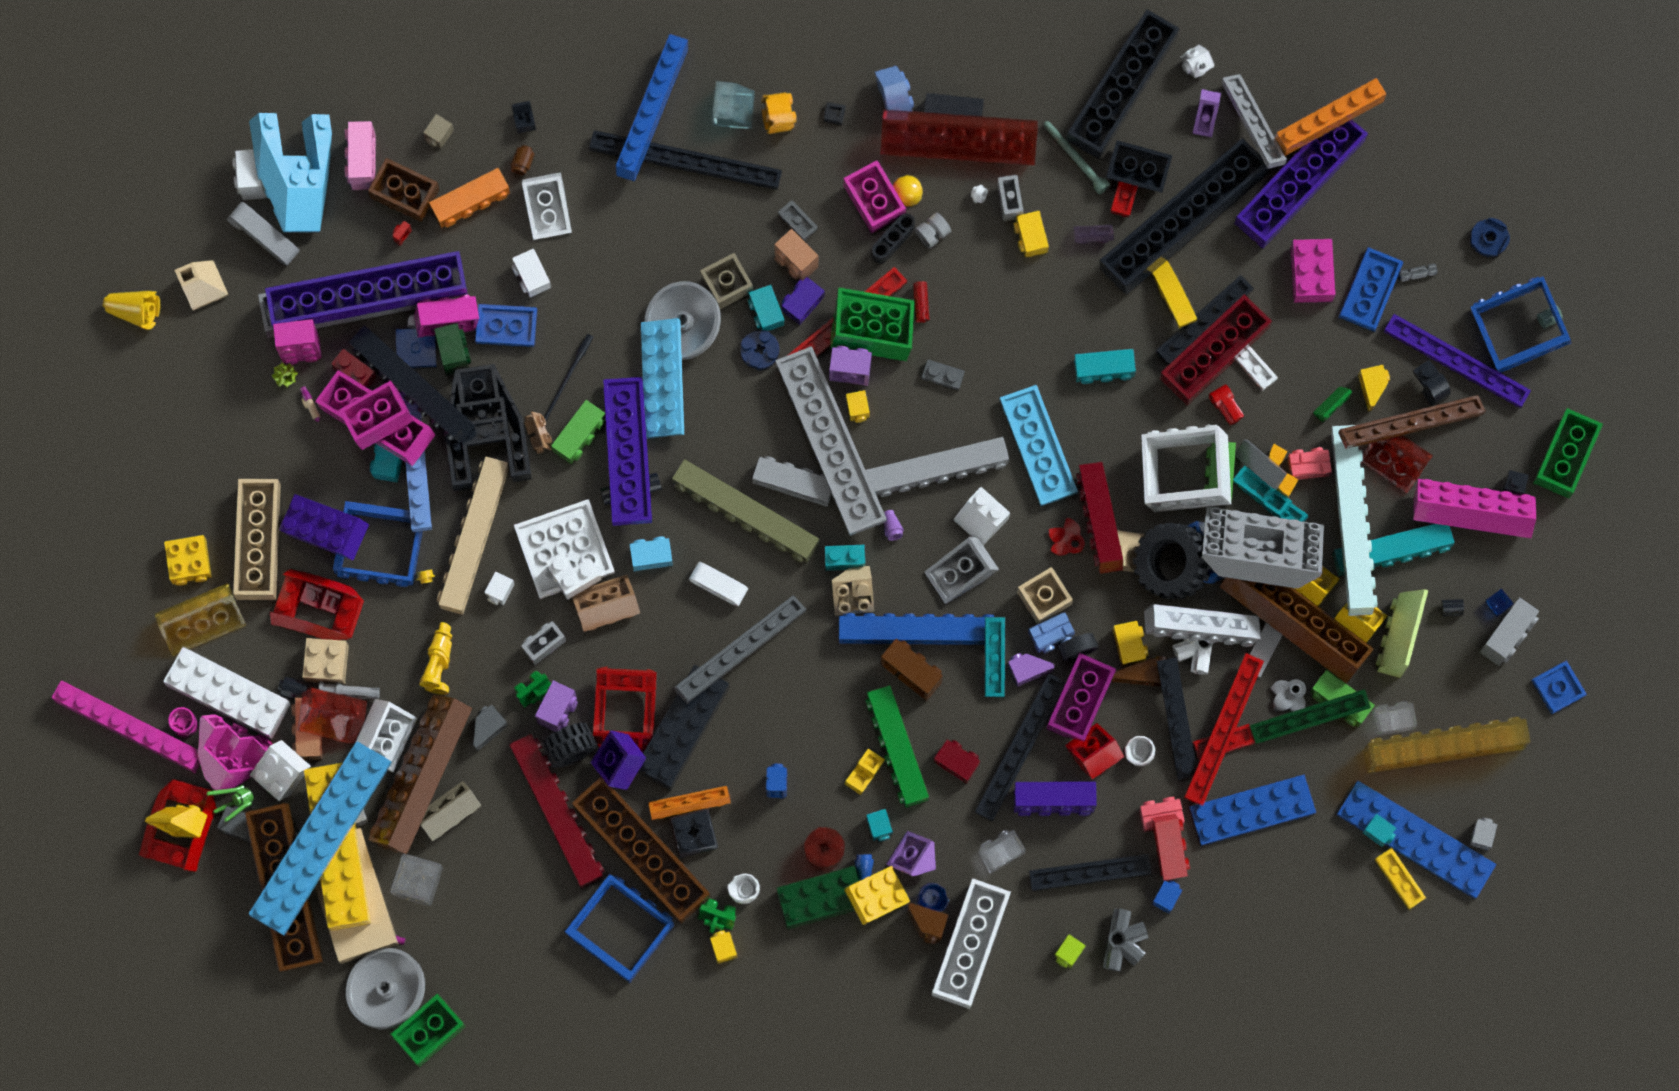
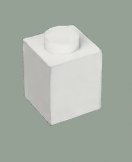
[485,572,515,605]

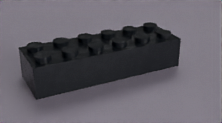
[637,664,730,791]

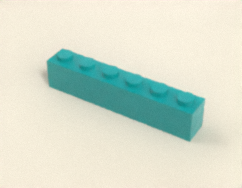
[1332,524,1455,577]

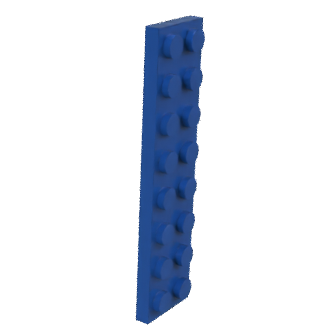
[1337,781,1497,899]

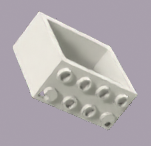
[1142,424,1231,512]

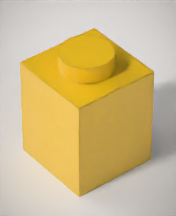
[846,390,870,423]
[710,930,737,964]

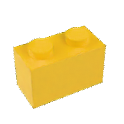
[1013,211,1049,258]
[1113,621,1149,668]

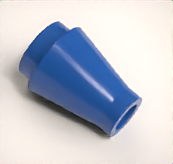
[854,855,874,881]

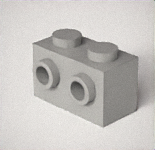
[521,621,566,665]

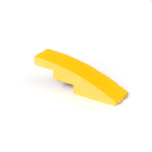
[1152,260,1197,328]

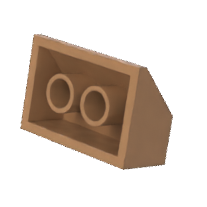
[572,575,640,632]

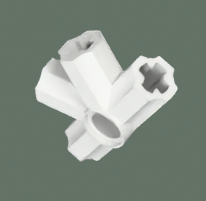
[1172,638,1213,675]

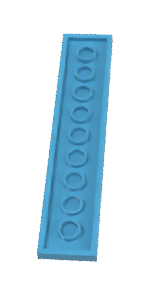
[249,741,392,935]

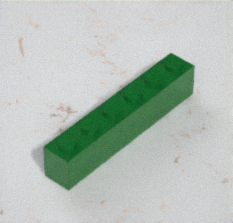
[865,685,929,808]

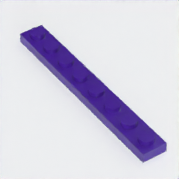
[1384,314,1531,409]

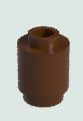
[511,145,535,176]

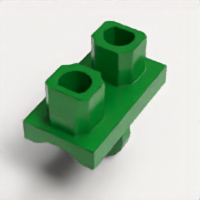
[514,671,551,708]
[698,898,736,934]

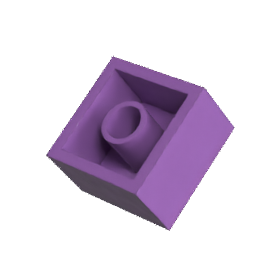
[829,346,872,386]
[535,680,578,732]

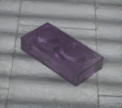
[1073,225,1114,244]

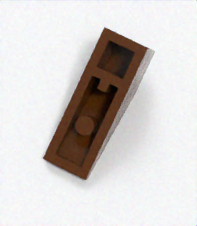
[1111,656,1167,687]

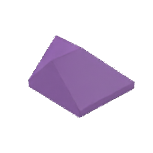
[886,831,936,876]

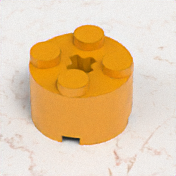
[761,92,796,134]

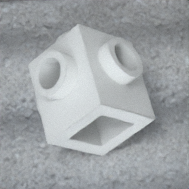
[1181,45,1215,78]

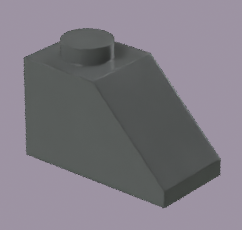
[474,704,508,752]

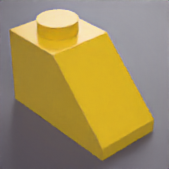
[1358,365,1390,412]

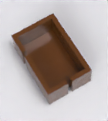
[880,638,943,702]

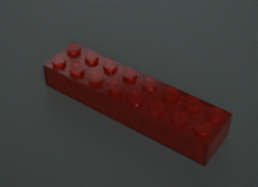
[880,109,1038,165]

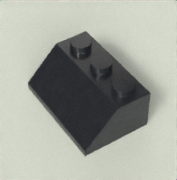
[1106,140,1173,193]

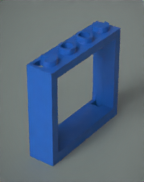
[1471,276,1572,373]
[333,501,423,587]
[565,874,674,983]

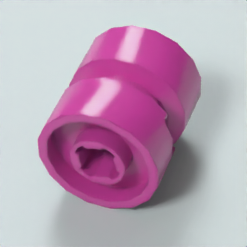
[168,707,198,738]

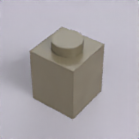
[423,114,454,148]

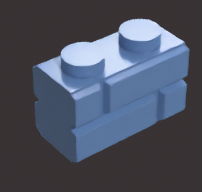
[1028,612,1075,654]

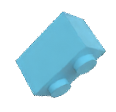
[630,537,673,571]

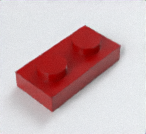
[1110,181,1138,218]

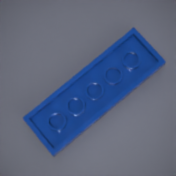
[1189,775,1316,846]

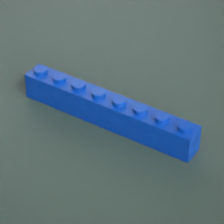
[616,34,688,182]
[839,613,994,645]

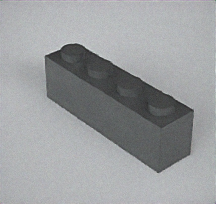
[217,805,300,844]

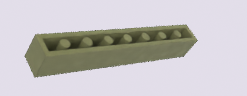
[672,459,819,563]

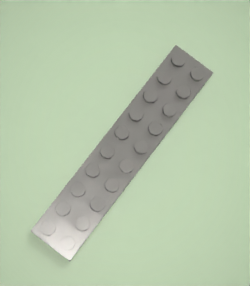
[775,346,887,536]

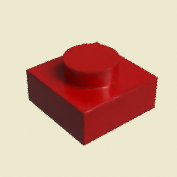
[393,221,412,246]

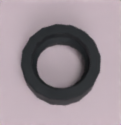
[1058,633,1099,661]

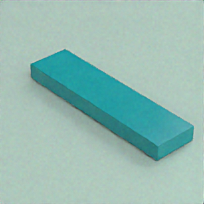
[985,617,1005,697]

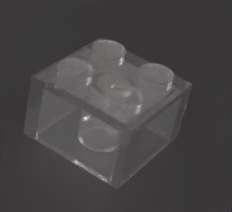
[390,854,443,906]

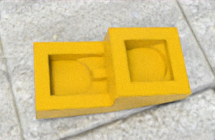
[845,749,885,795]

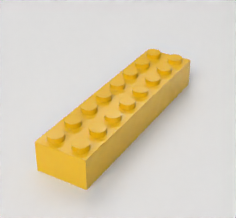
[304,763,371,931]

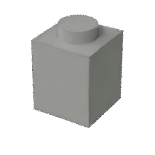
[1469,818,1497,851]

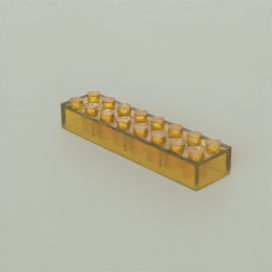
[1363,717,1531,774]

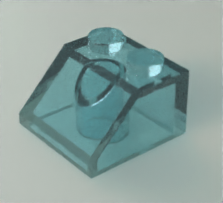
[713,81,755,129]

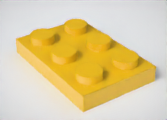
[844,866,910,925]

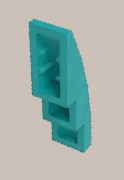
[1233,465,1308,522]

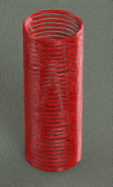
[913,281,929,323]

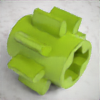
[272,362,298,387]

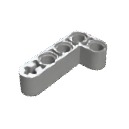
[227,202,300,266]

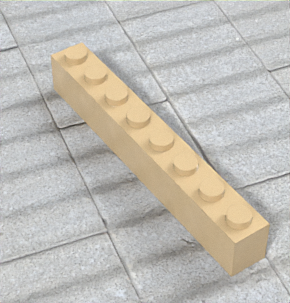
[437,457,510,615]

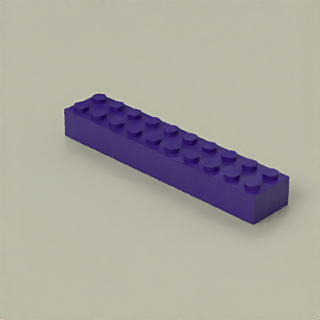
[265,251,468,330]

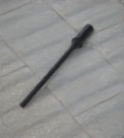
[544,334,594,421]

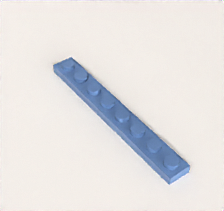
[400,391,432,532]

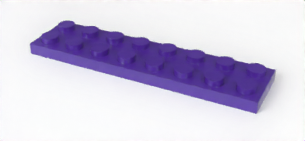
[603,377,652,526]

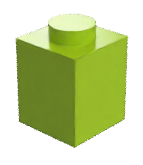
[1054,935,1086,968]

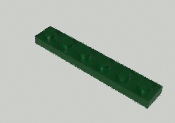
[1250,689,1371,744]

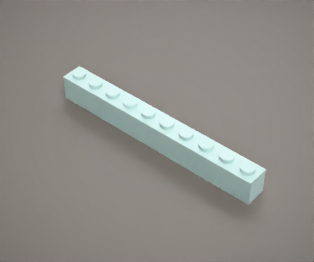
[1331,425,1377,616]

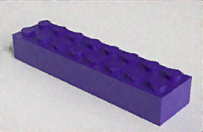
[1234,119,1368,249]

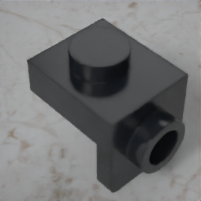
[511,101,536,134]

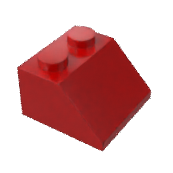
[1065,723,1124,779]

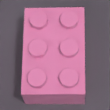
[345,122,376,190]

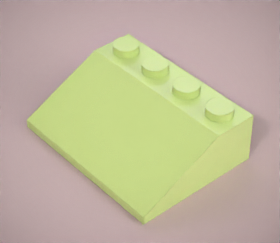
[1376,589,1428,678]

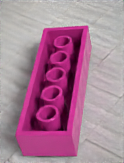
[315,370,435,466]
[1413,479,1536,538]

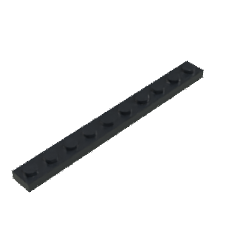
[589,130,782,190]

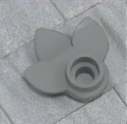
[1270,679,1306,712]

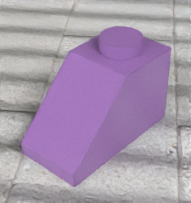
[1193,90,1221,137]
[1007,653,1054,687]

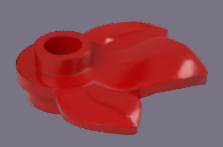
[1048,518,1085,556]

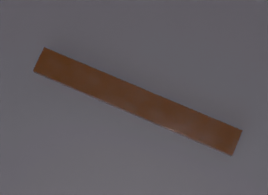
[1338,395,1486,449]

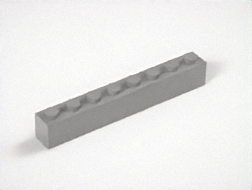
[866,437,1009,497]

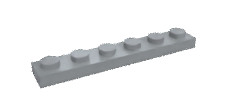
[1221,74,1287,168]

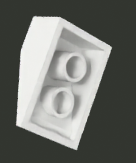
[522,173,572,240]

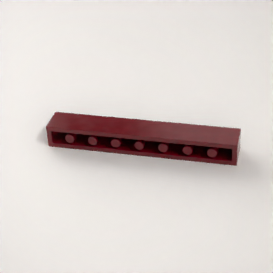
[510,734,604,889]

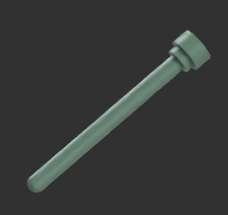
[1043,121,1110,195]

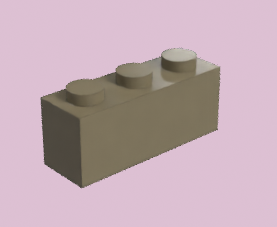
[420,781,481,841]

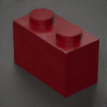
[331,349,376,388]
[933,739,981,784]

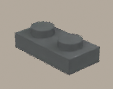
[778,200,818,241]
[922,360,965,391]

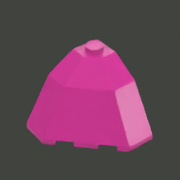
[198,714,273,790]

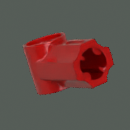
[1208,384,1244,426]

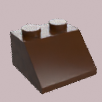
[907,903,948,945]

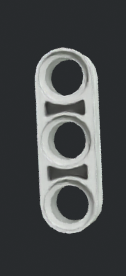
[689,562,748,606]

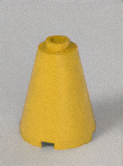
[103,291,160,330]

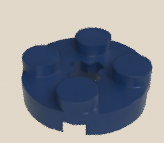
[1470,218,1510,258]
[740,330,779,370]

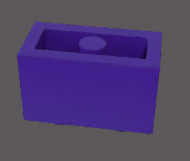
[782,277,825,325]

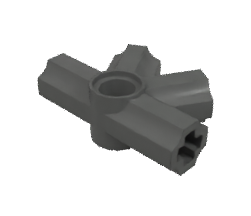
[1103,908,1149,972]

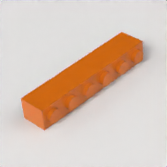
[1275,78,1386,156]

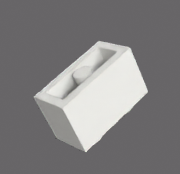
[511,249,551,297]

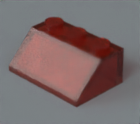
[1361,435,1433,494]
[297,688,367,744]

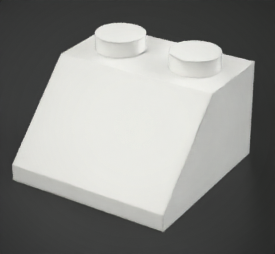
[953,487,1010,546]

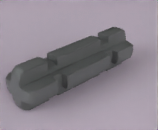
[1399,264,1437,282]

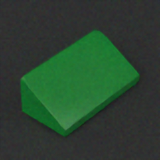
[1313,387,1352,423]

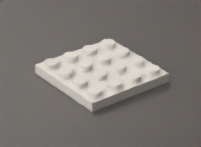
[514,499,615,599]

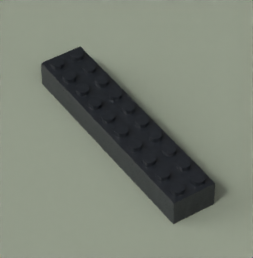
[1099,138,1269,295]

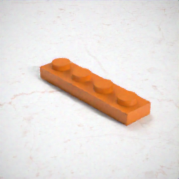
[648,786,731,820]

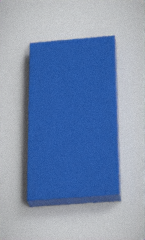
[1339,247,1404,332]

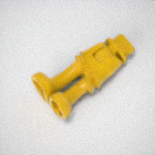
[419,622,452,695]

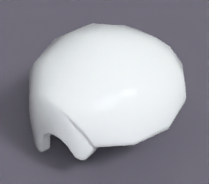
[1125,736,1155,766]
[727,873,760,904]

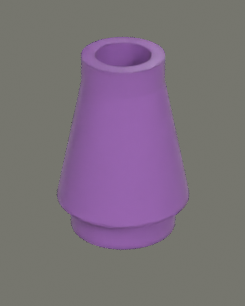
[884,510,904,541]

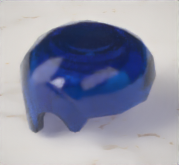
[917,883,949,912]

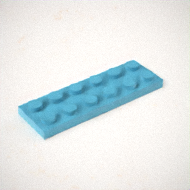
[641,318,684,439]
[999,385,1078,506]

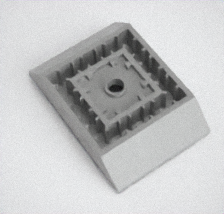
[1202,507,1324,588]

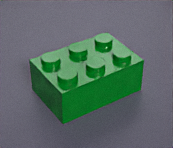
[391,994,466,1067]

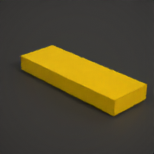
[1374,848,1426,910]

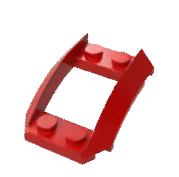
[270,569,364,640]
[593,666,657,753]
[139,779,217,871]

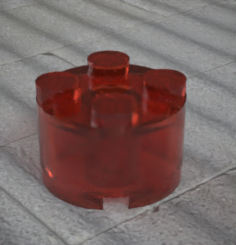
[804,827,845,871]

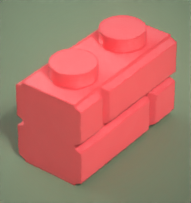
[1288,447,1332,480]
[1139,797,1185,832]

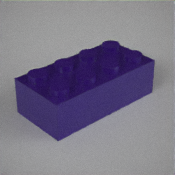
[279,494,369,561]
[1013,782,1097,816]

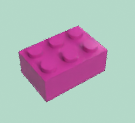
[843,161,906,234]
[1291,239,1335,303]
[414,295,479,338]
[273,319,322,365]
[339,381,414,450]

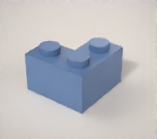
[875,66,914,121]

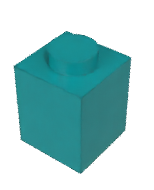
[866,809,893,842]
[1363,814,1396,847]

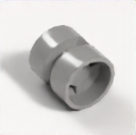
[915,212,951,249]

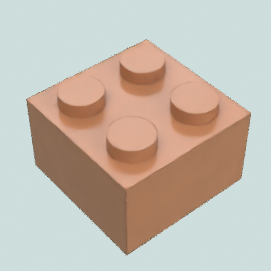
[774,229,818,281]

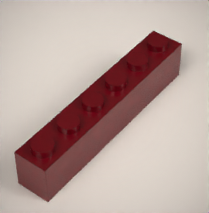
[1076,462,1124,574]

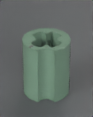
[1537,305,1563,329]

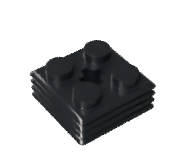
[670,808,718,858]

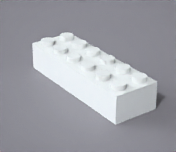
[163,647,291,740]
[932,878,1011,1009]

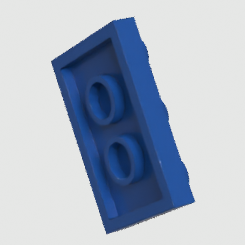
[475,304,537,347]

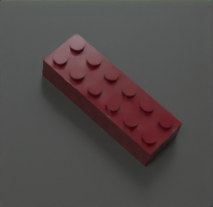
[1160,294,1272,406]

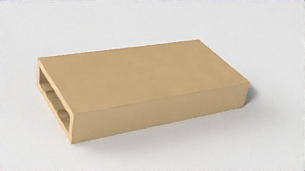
[315,827,399,964]

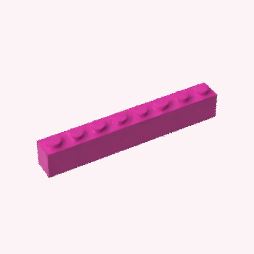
[51,680,200,773]

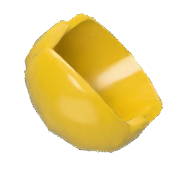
[893,175,923,207]

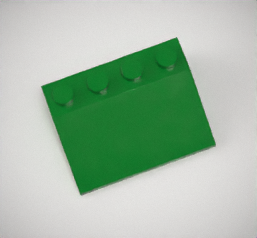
[830,287,914,361]

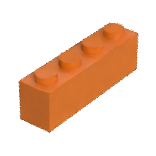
[429,168,510,228]

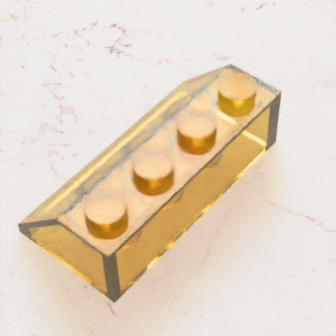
[155,583,246,656]

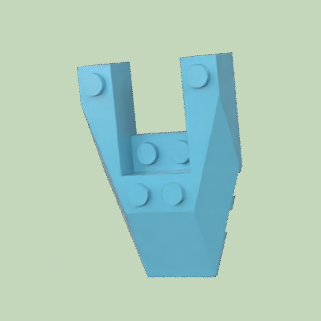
[249,113,332,232]

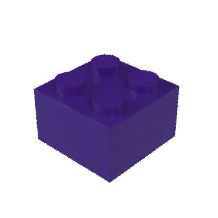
[591,730,646,790]

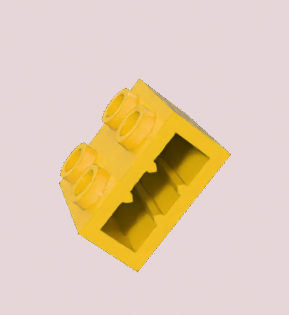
[164,535,212,586]

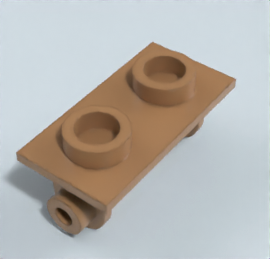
[524,411,552,454]

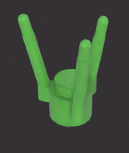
[207,785,254,822]

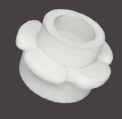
[971,185,987,203]

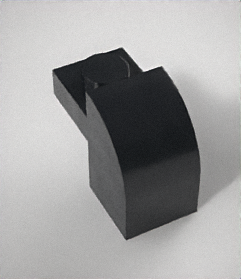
[1412,360,1451,406]

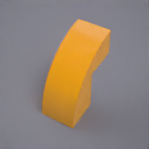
[1268,444,1298,498]

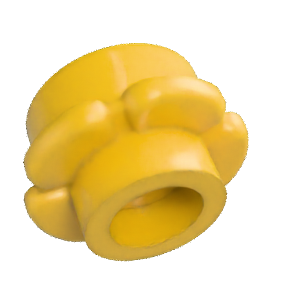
[416,569,435,584]

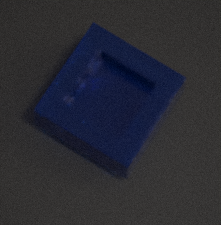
[1485,588,1514,617]

